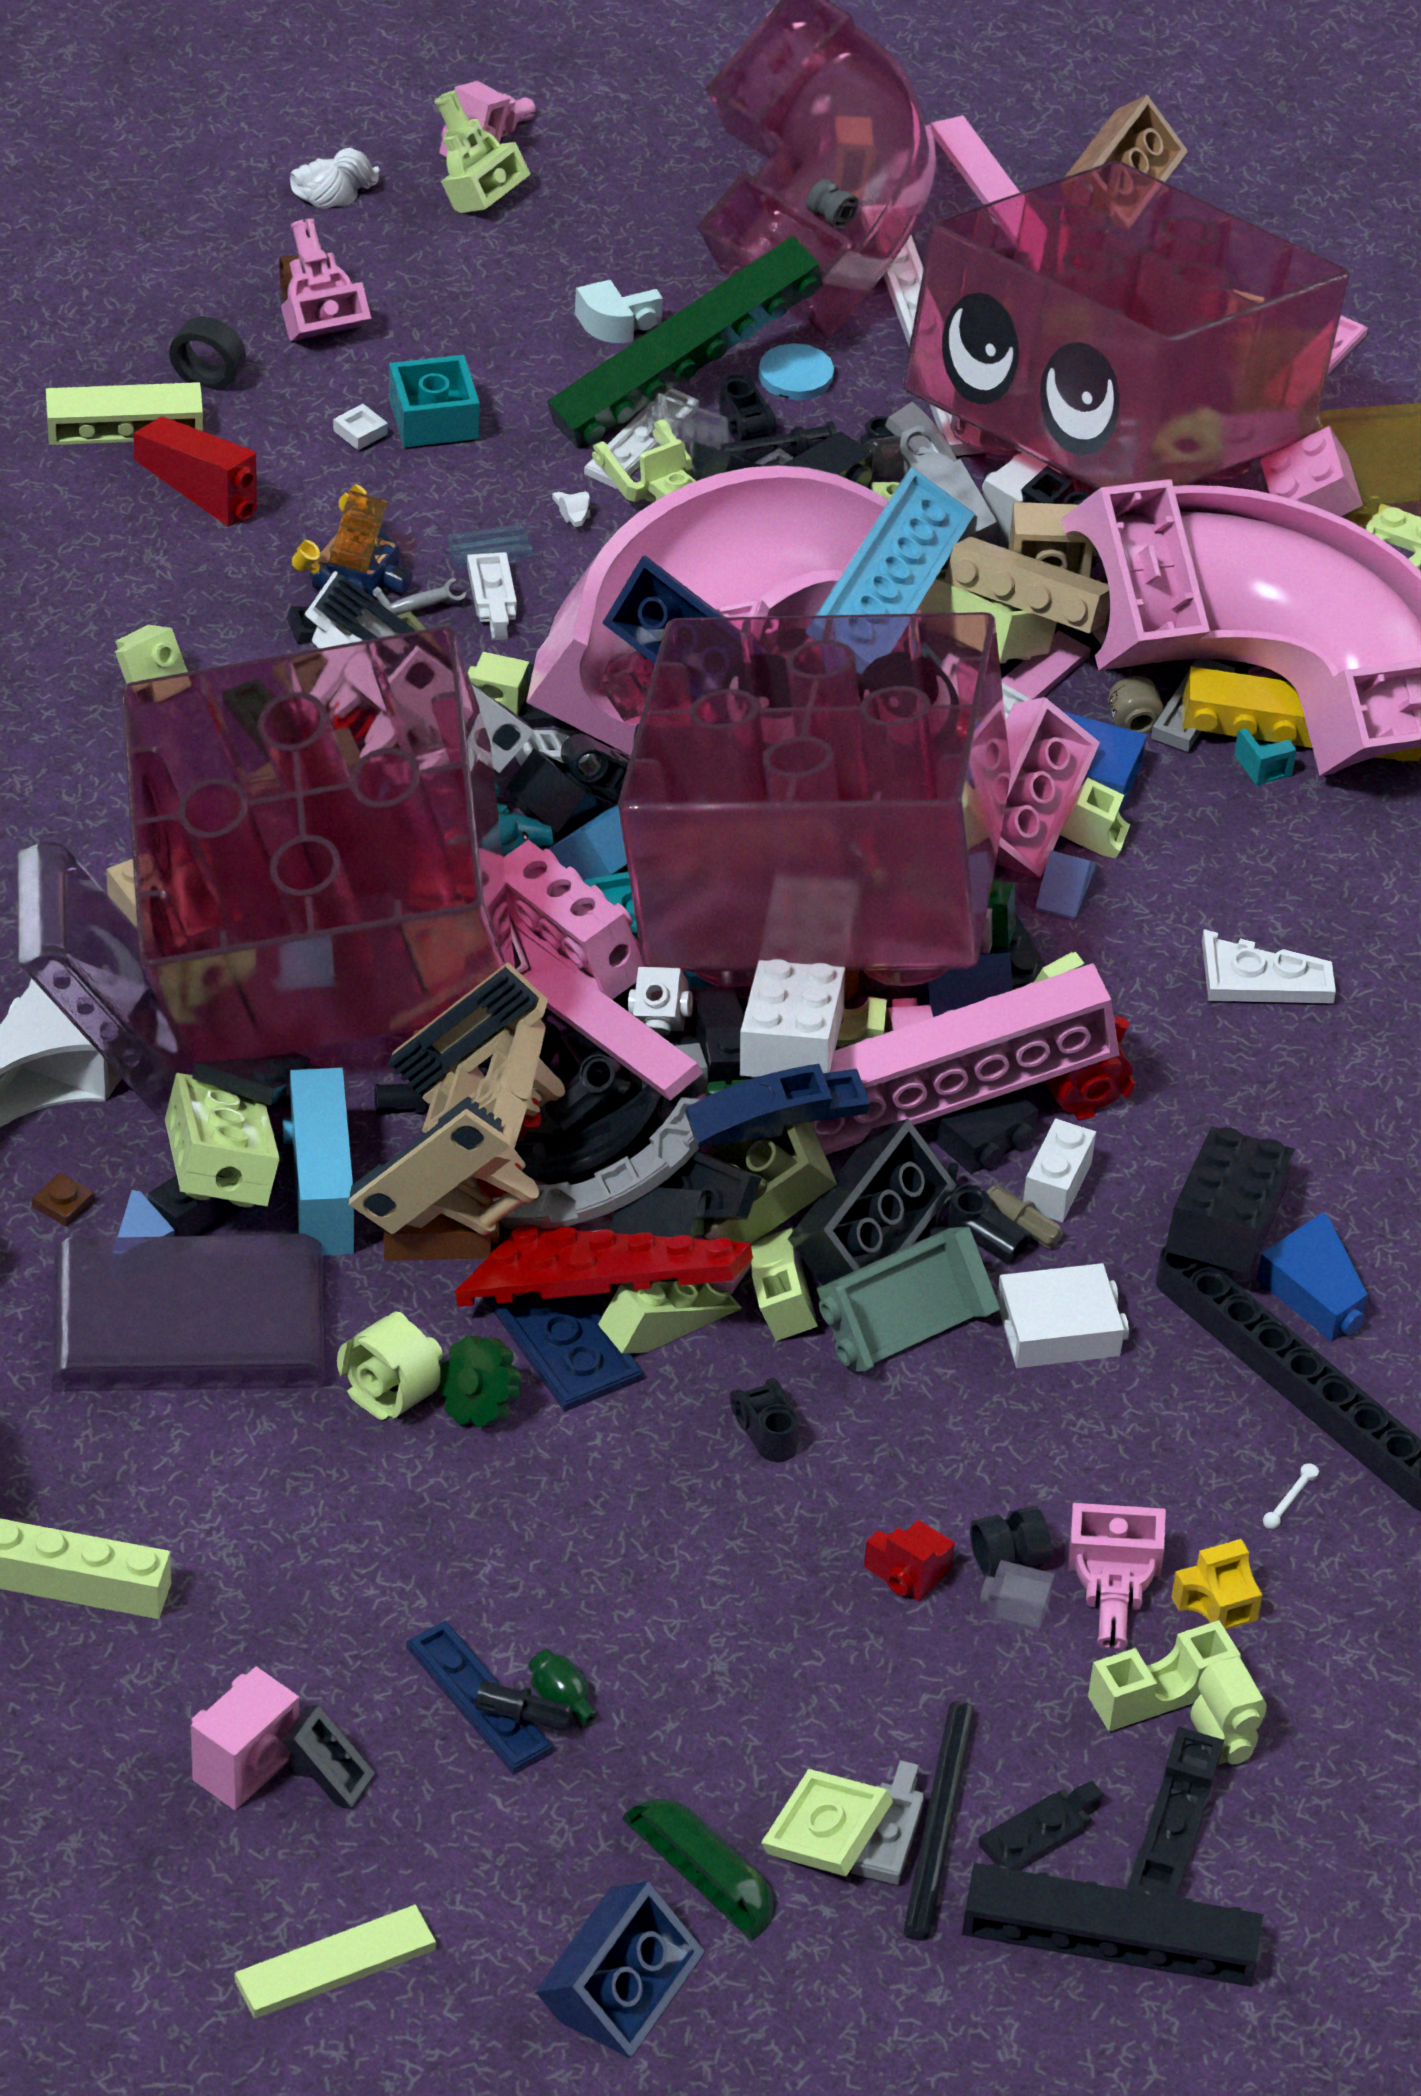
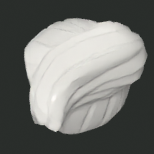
[290,148,380,209]

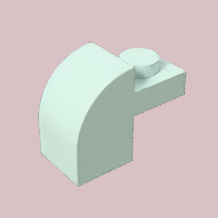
[575,280,663,343]

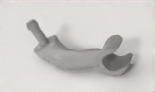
[372,578,466,616]

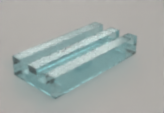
[447,524,533,569]

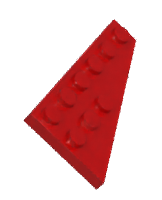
[454,1224,753,1307]

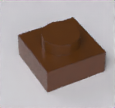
[32,1173,95,1227]

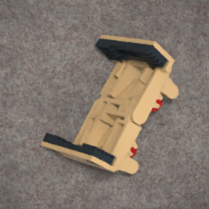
[348,962,565,1235]

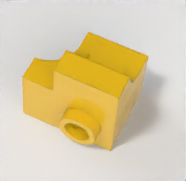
[1171,1539,1262,1630]

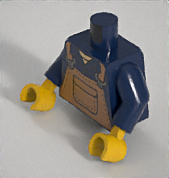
[292,485,412,599]

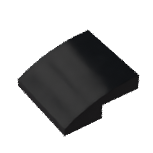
[611,1187,706,1279]

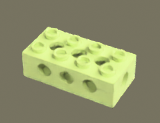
[165,1073,280,1207]

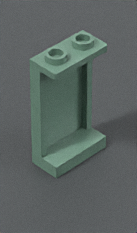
[817,1227,1000,1372]

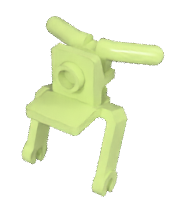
[592,419,696,503]

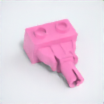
[439,81,535,157]
[281,218,371,341]
[1068,1503,1166,1649]

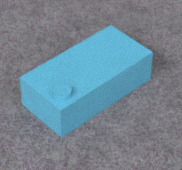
[282,1068,354,1256]

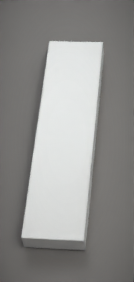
[584,388,699,489]

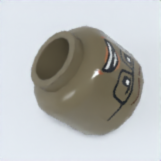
[1107,676,1163,734]

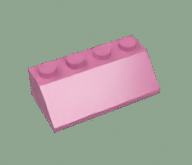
[953,697,1100,878]

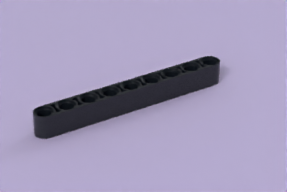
[1155,1245,1421,1512]

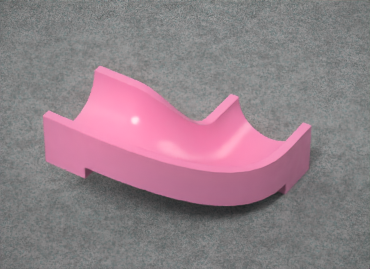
[526,466,921,774]
[1061,479,1421,776]

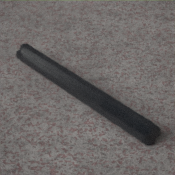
[903,1701,974,1941]

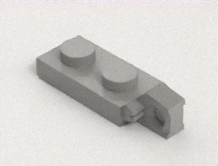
[851,1760,924,1885]

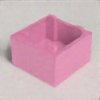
[191,1666,299,1811]

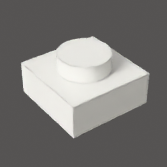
[333,404,388,450]

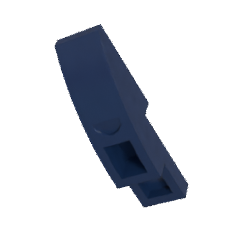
[685,1064,870,1147]

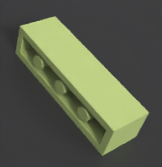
[46,382,203,445]
[0,1519,171,1619]

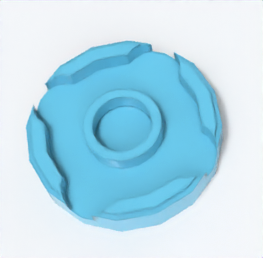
[758,343,834,401]

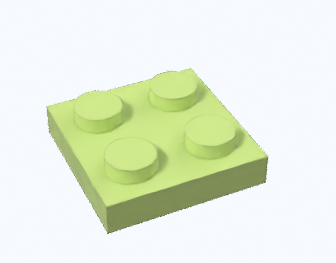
[761,1769,893,1876]

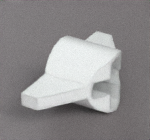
[552,491,590,527]

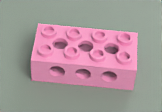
[488,840,646,1000]

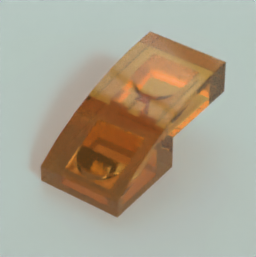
[329,490,388,573]

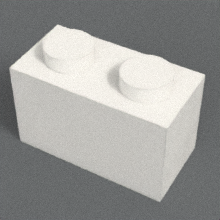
[1023,1118,1096,1222]

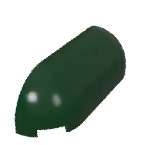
[622,1799,774,1941]

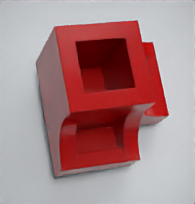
[864,1520,955,1602]

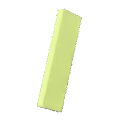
[235,1904,436,2019]

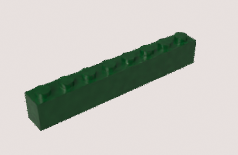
[547,235,824,449]

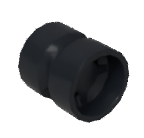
[970,1506,1052,1578]

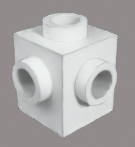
[628,967,693,1036]

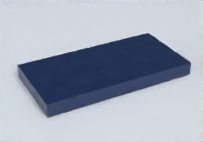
[483,1291,643,1412]

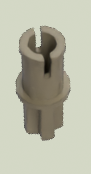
[987,1184,1063,1248]

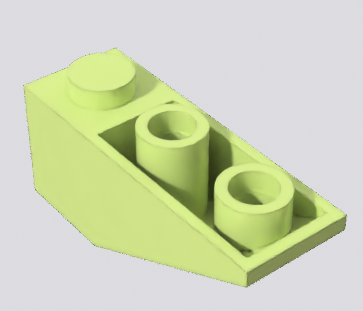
[751,1227,818,1341]
[598,1281,741,1354]

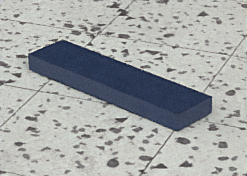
[406,1620,553,1775]

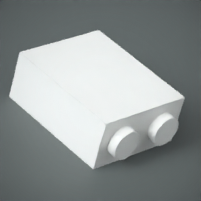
[997,1263,1129,1368]

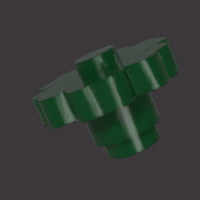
[438,1336,522,1427]

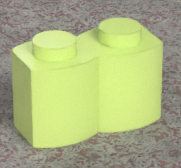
[1190,1656,1267,1765]

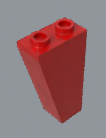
[133,416,257,527]

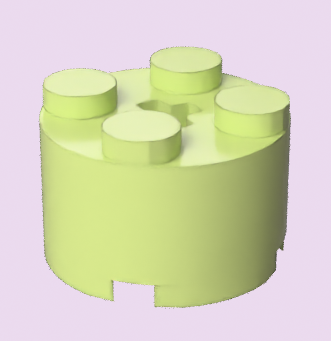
[337,1311,443,1420]

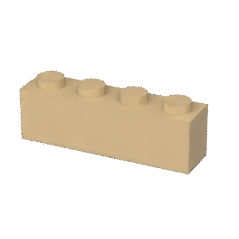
[944,536,1110,633]

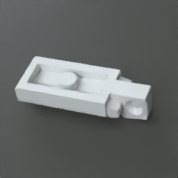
[467,552,517,640]

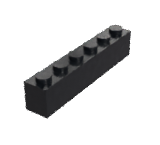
[962,1863,1263,1987]

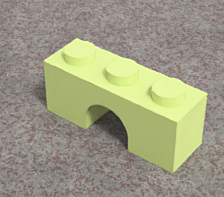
[1088,1620,1241,1732]

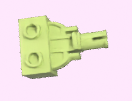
[434,91,530,213]

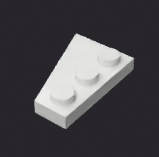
[1202,929,1336,1003]

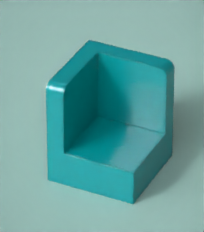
[1234,728,1296,786]

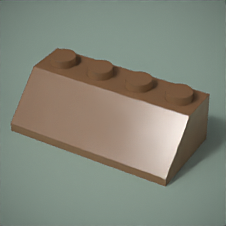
[1058,95,1188,229]

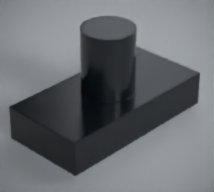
[282,1705,375,1808]

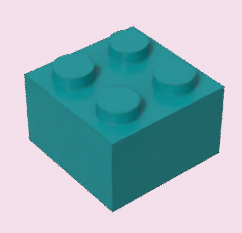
[389,355,480,447]

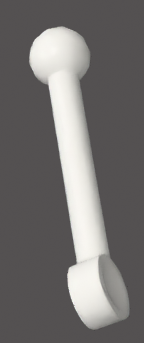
[1263,1464,1319,1529]

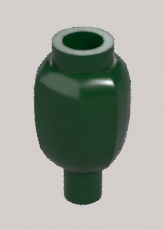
[528,1649,597,1726]

